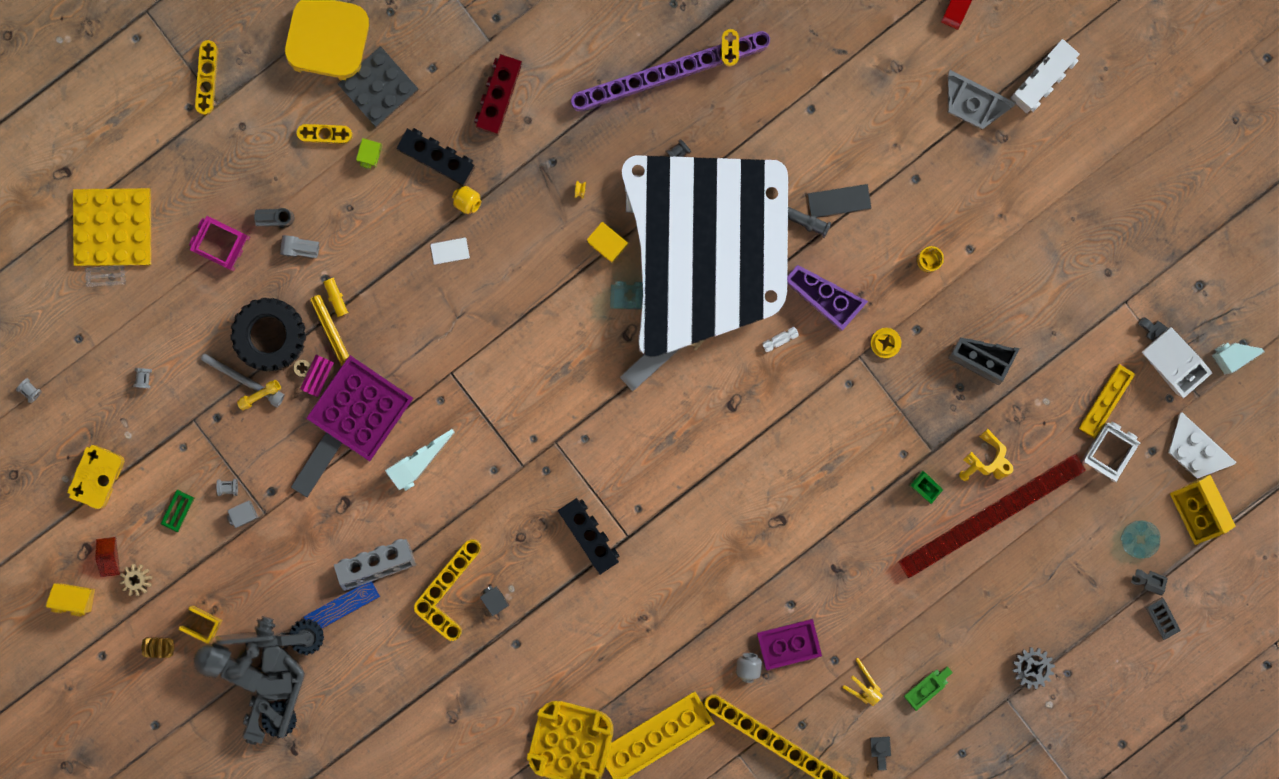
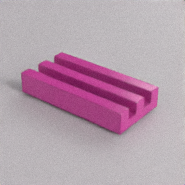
[300,355,334,397]

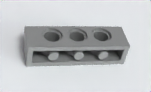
[334,539,416,591]

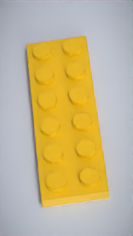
[605,691,715,779]

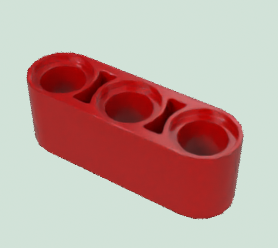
[941,0,972,30]

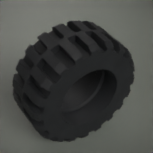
[230,298,306,372]

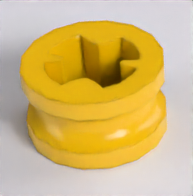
[574,181,586,199]

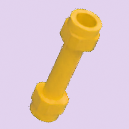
[237,380,281,411]

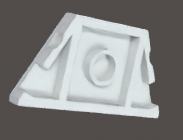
[1168,412,1236,479]

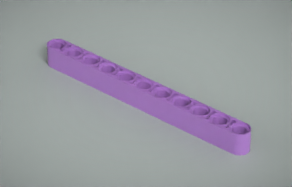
[571,31,770,112]

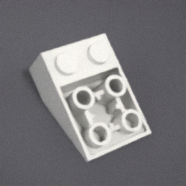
[1142,327,1212,398]

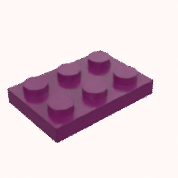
[757,619,822,670]

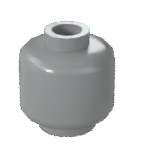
[736,653,762,683]

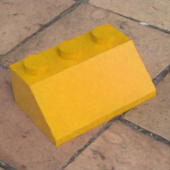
[1170,474,1236,545]

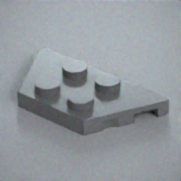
[948,70,1016,130]

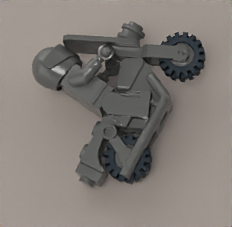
[194,616,324,745]

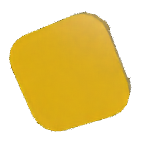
[285,0,369,80]
[527,701,614,779]

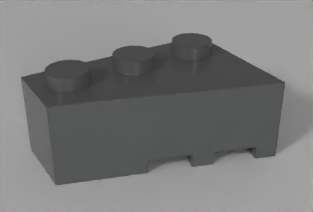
[948,337,1020,386]

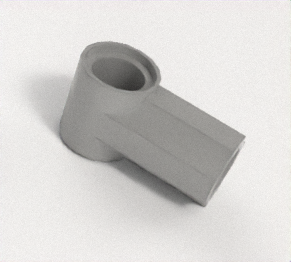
[280,235,319,258]

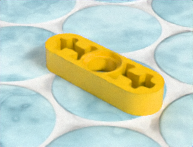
[297,124,353,144]

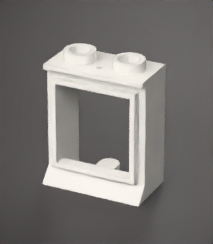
[1081,421,1140,482]

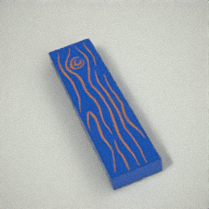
[304,581,380,628]

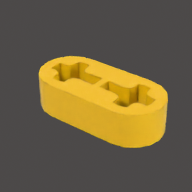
[721,29,739,67]

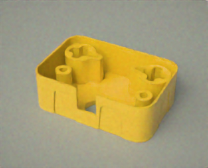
[67,445,124,509]

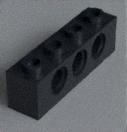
[396,128,475,186]
[557,498,620,575]

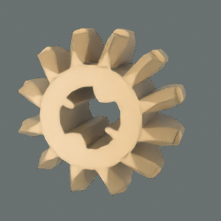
[119,564,152,596]

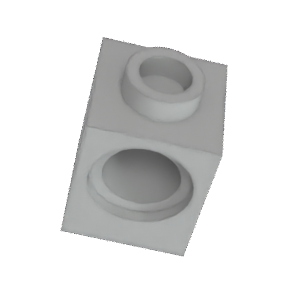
[227,501,259,528]

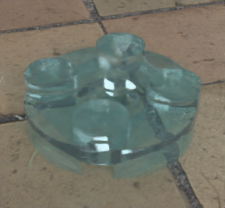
[1121,520,1161,559]

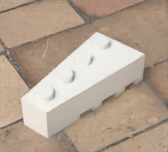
[1010,39,1079,113]

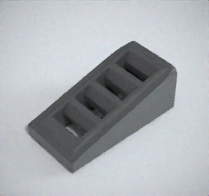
[1145,597,1181,640]

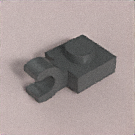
[1138,317,1168,341]
[1131,569,1168,596]
[870,736,891,770]

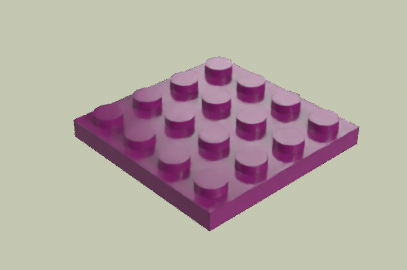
[306,355,413,461]

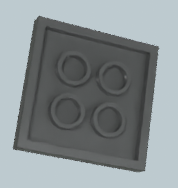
[338,46,419,127]

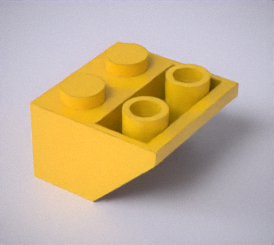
[46,583,95,616]

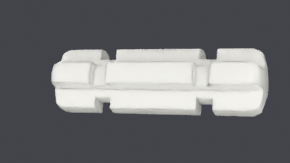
[762,327,799,352]

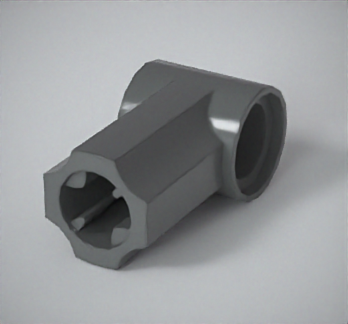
[254,208,295,227]

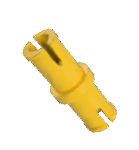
[323,277,349,317]

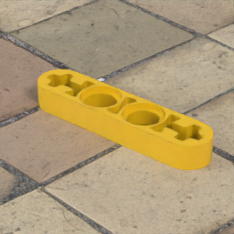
[195,40,218,115]

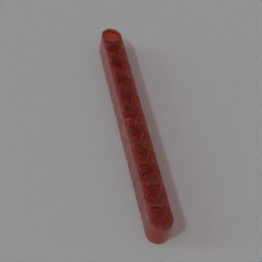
[898,453,1086,578]

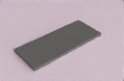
[808,184,872,217]

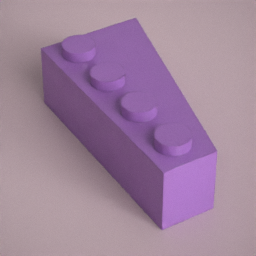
[787,265,868,331]

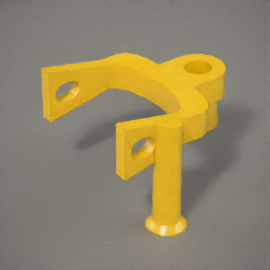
[959,429,1013,481]

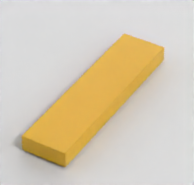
[1078,364,1135,439]

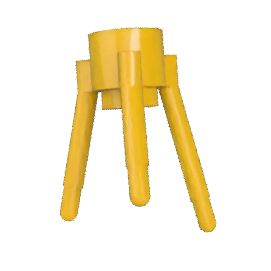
[843,658,883,706]

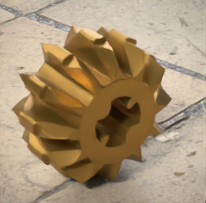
[141,637,174,658]

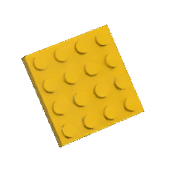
[73,188,151,266]

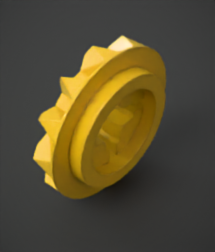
[871,328,901,358]

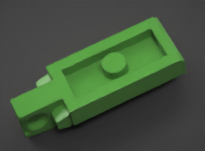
[903,666,953,711]

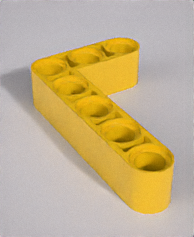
[414,539,481,641]

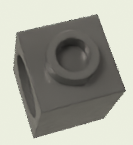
[480,586,509,616]

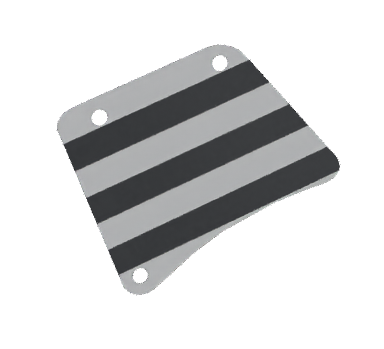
[622,155,788,357]

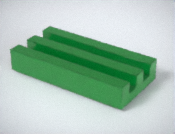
[161,490,195,532]

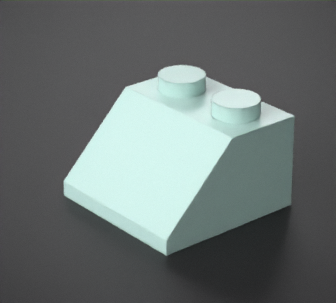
[1212,343,1264,374]

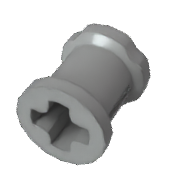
[133,368,152,389]
[16,378,42,403]
[216,479,238,496]

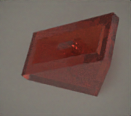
[95,537,120,577]

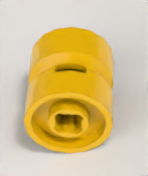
[917,246,944,273]

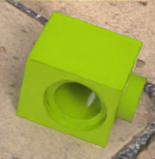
[356,138,382,169]

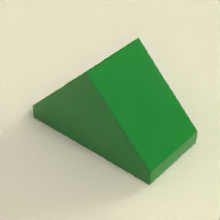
[908,471,943,504]

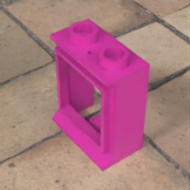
[189,216,250,271]

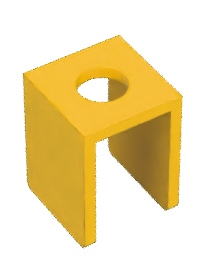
[587,222,628,263]
[178,606,223,644]

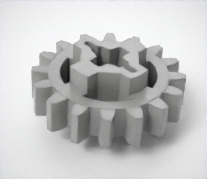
[1012,647,1055,689]

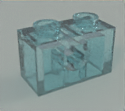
[610,281,643,310]

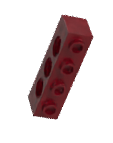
[474,54,523,136]

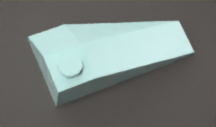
[385,429,455,491]

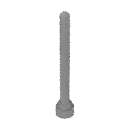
[201,354,285,408]

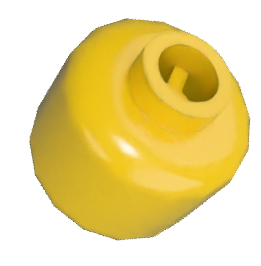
[452,186,482,214]

